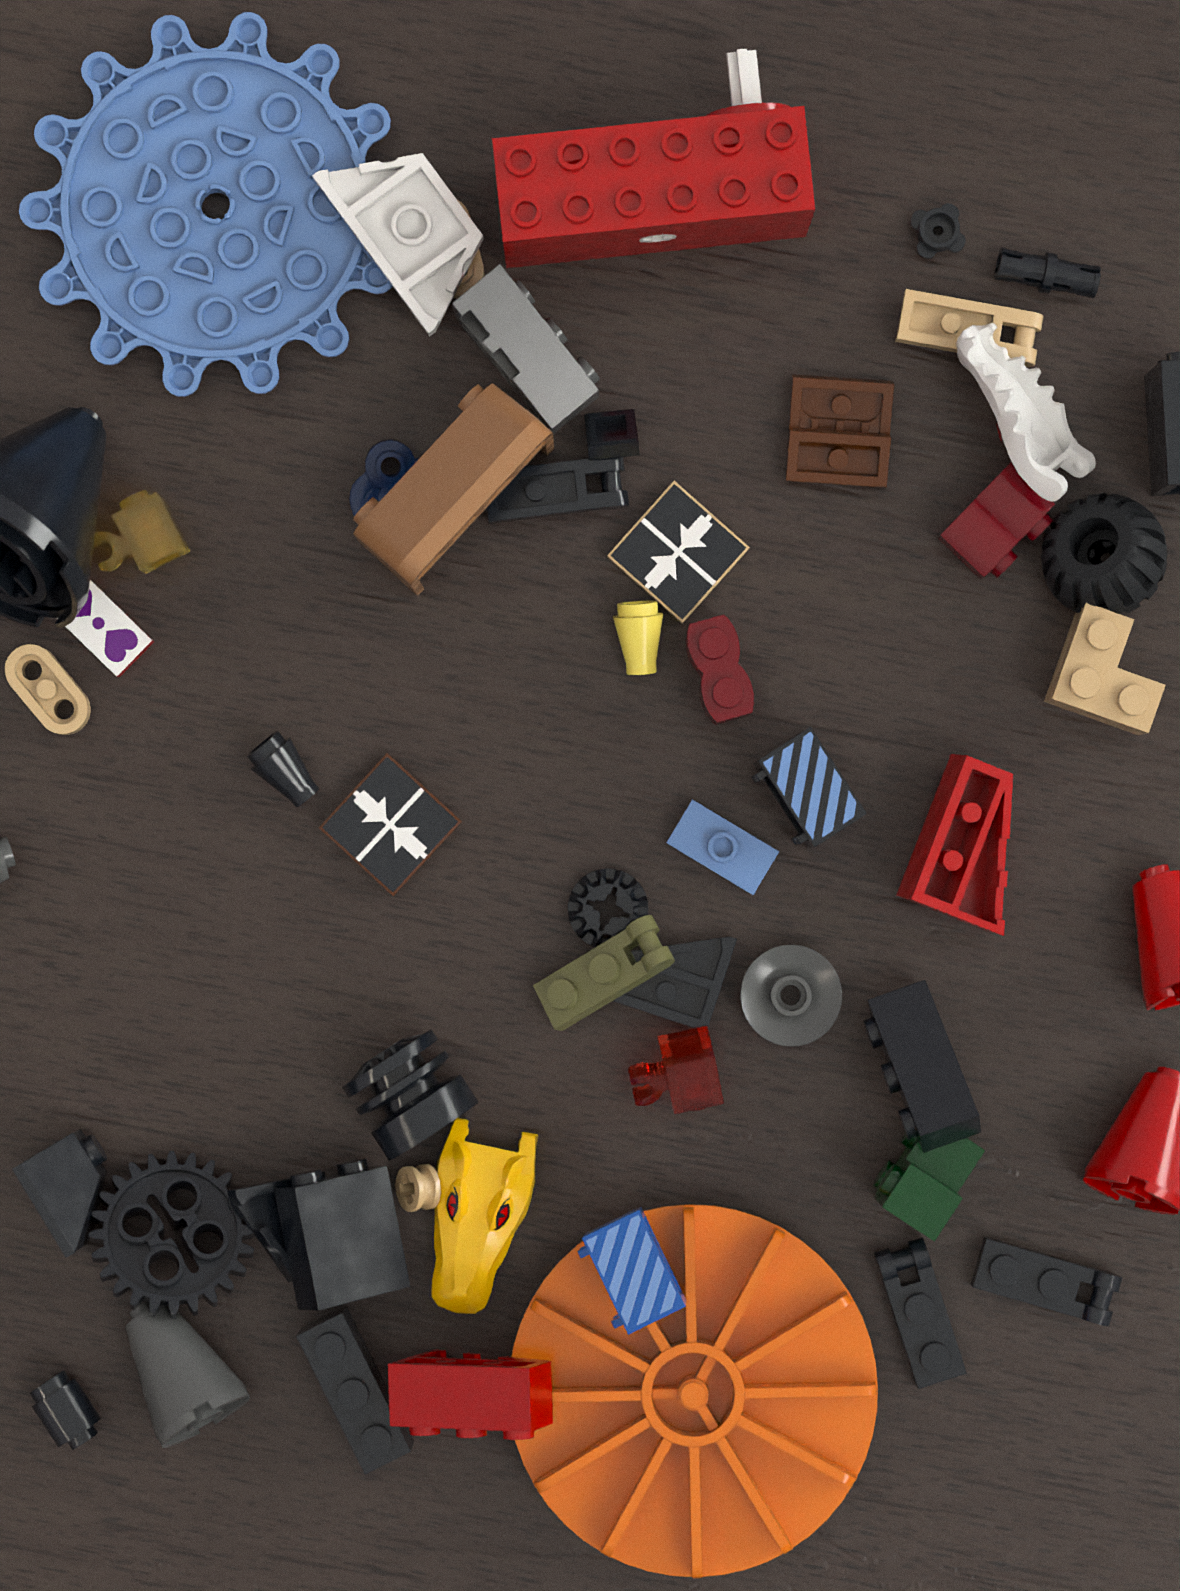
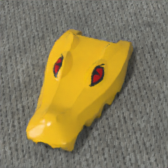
[431,1118,538,1314]

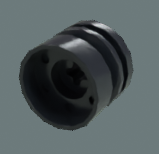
[342,1029,479,1161]

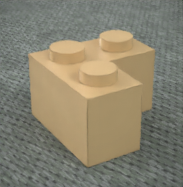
[1044,603,1166,736]

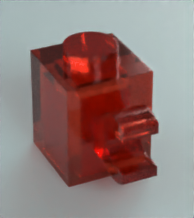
[628,1026,724,1114]

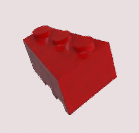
[896,754,1013,936]

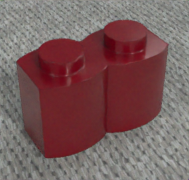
[938,462,1055,579]
[686,614,754,725]

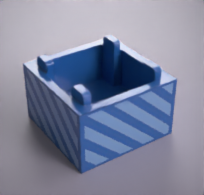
[577,1207,686,1335]

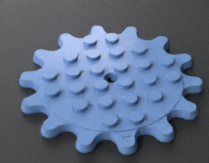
[19,12,392,397]

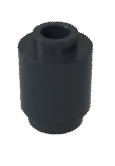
[29,1370,102,1450]

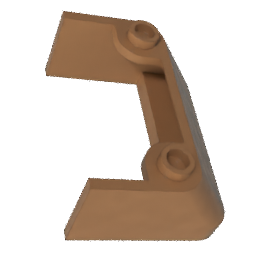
[353,383,554,596]

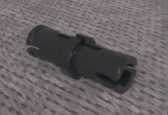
[994,247,1101,299]

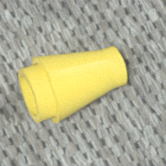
[613,600,663,675]

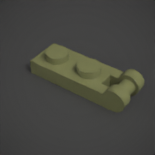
[533,915,675,1031]

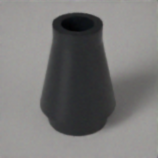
[247,731,319,808]

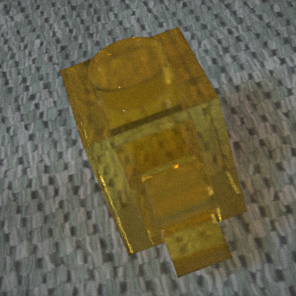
[94,490,190,574]

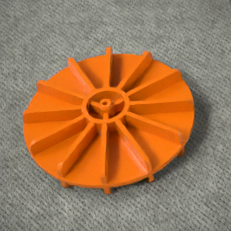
[512,1204,878,1578]

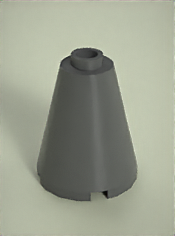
[125,1301,250,1448]

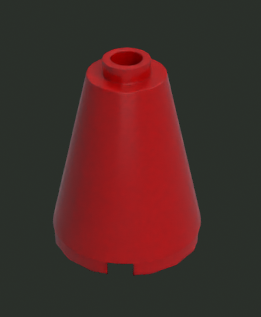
[1132,864,1180,1010]
[1083,1066,1180,1215]

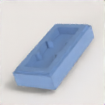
[666,799,779,895]

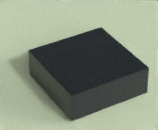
[584,409,640,461]

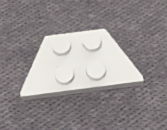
[312,153,484,337]

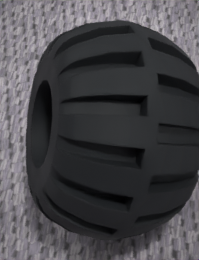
[1041,493,1168,614]

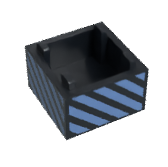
[751,727,867,848]

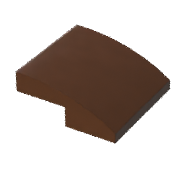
[786,374,894,488]

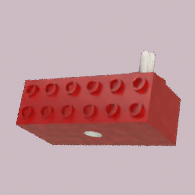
[492,49,815,268]

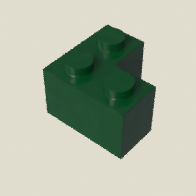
[873,1134,985,1242]

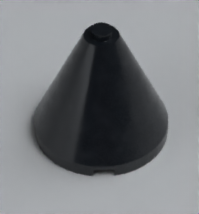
[0,407,107,628]

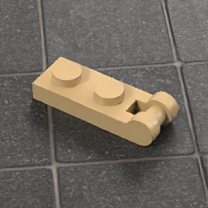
[895,289,1044,367]

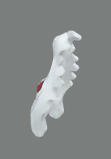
[956,323,1096,502]

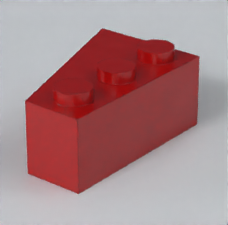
[388,1349,553,1440]

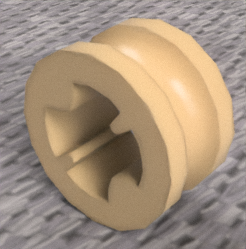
[395,1164,441,1212]

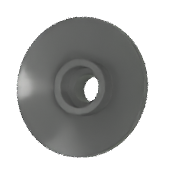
[740,945,842,1047]

